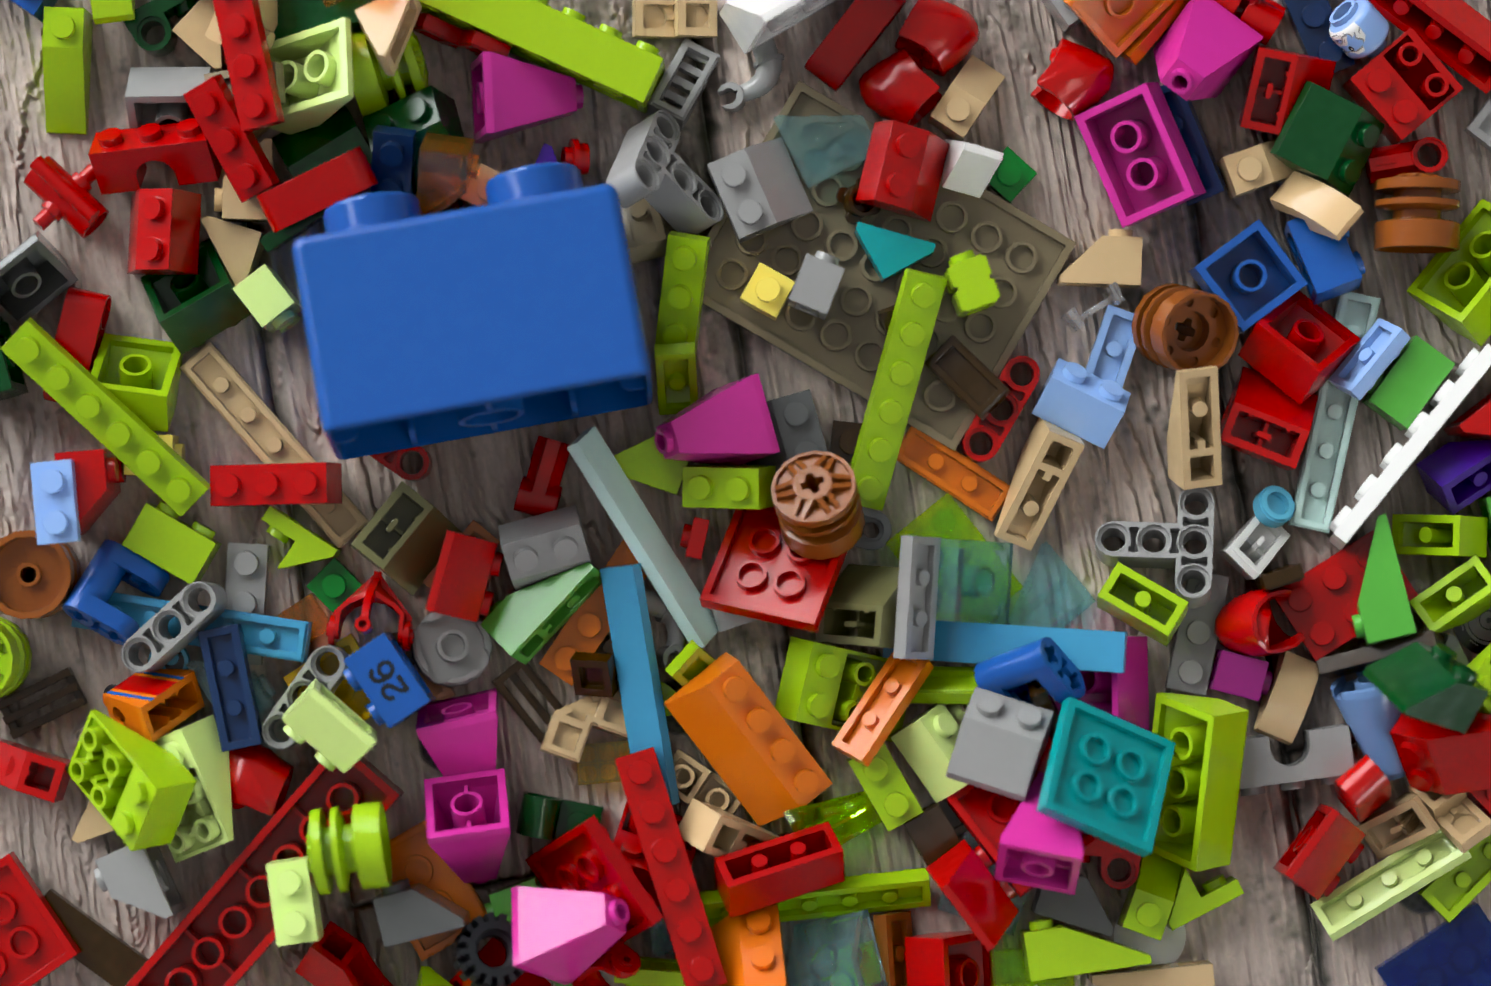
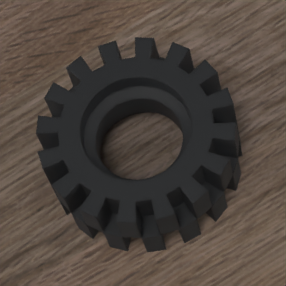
[452,912,525,986]

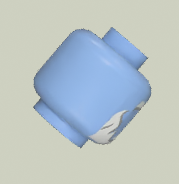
[1329,0,1390,59]

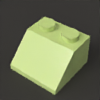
[282,678,377,773]

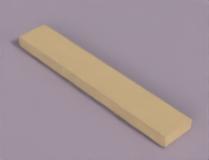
[180,342,369,549]

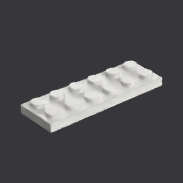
[1329,343,1491,550]

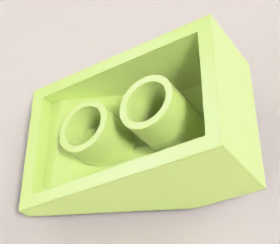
[267,17,354,135]

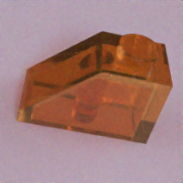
[417,133,481,216]

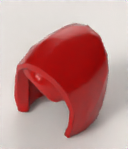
[895,0,980,76]
[1031,39,1114,121]
[858,47,943,126]
[1214,586,1305,656]
[229,744,294,816]

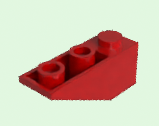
[0,738,71,803]

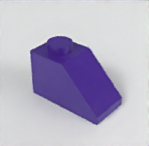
[1416,440,1491,515]

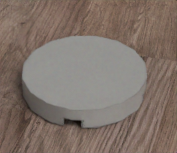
[411,612,493,687]

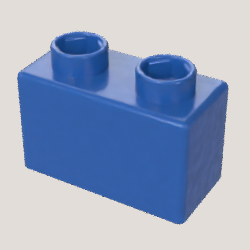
[292,162,653,460]

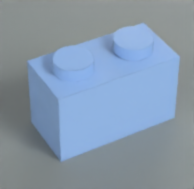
[1032,358,1131,449]

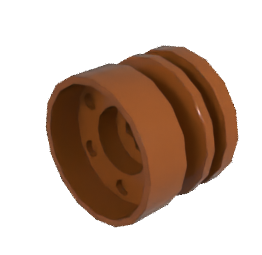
[1373,173,1461,254]
[1131,283,1239,371]
[771,450,865,560]

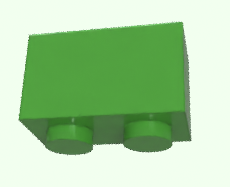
[1362,335,1455,431]

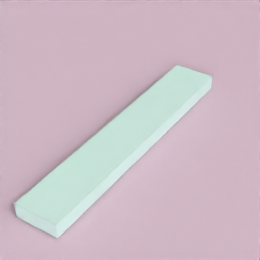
[1288,292,1381,534]
[567,426,718,648]

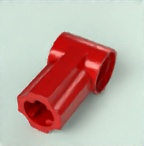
[1365,137,1448,184]
[514,436,570,516]

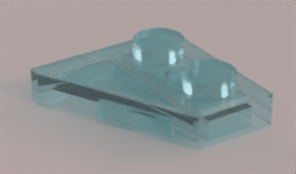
[773,115,872,189]
[1007,541,1096,628]

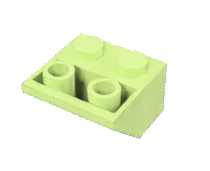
[890,704,968,804]

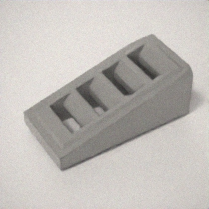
[647,38,720,131]

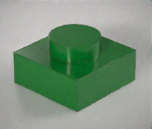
[988,146,1037,203]
[306,557,363,612]

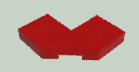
[413,13,511,57]

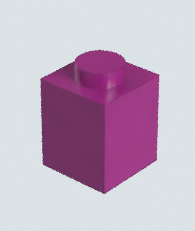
[1208,649,1273,701]

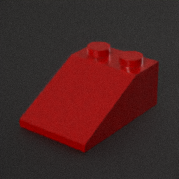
[1390,712,1491,795]

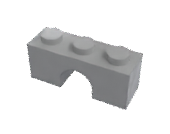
[1239,724,1354,796]

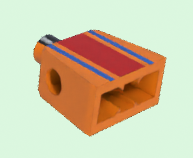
[103,669,205,743]

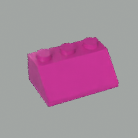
[1055,636,1149,731]

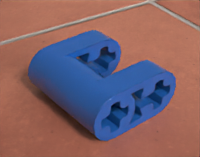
[62,539,170,646]
[974,637,1085,705]

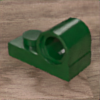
[124,0,199,57]
[516,791,603,840]

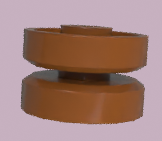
[0,530,81,619]

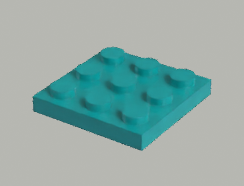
[1037,696,1175,857]

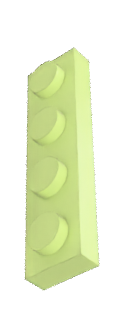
[1310,829,1472,942]

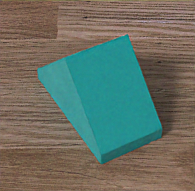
[855,222,936,283]

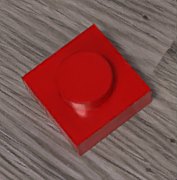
[679,517,710,560]

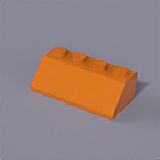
[663,652,833,827]
[710,904,788,986]

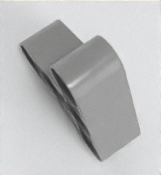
[606,109,724,235]
[1095,487,1215,609]

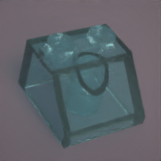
[936,539,1013,624]
[787,909,888,986]

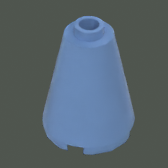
[1330,671,1406,781]

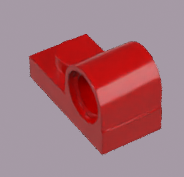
[1082,839,1141,890]

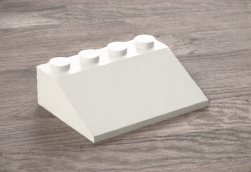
[719,0,837,54]

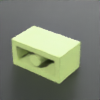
[232,264,302,333]
[266,856,324,947]

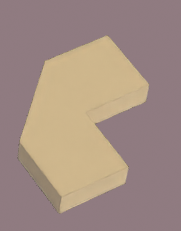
[539,692,628,764]

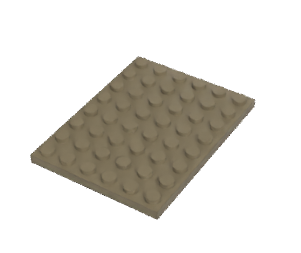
[703,81,1076,451]

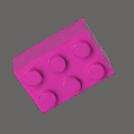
[1074,82,1206,228]

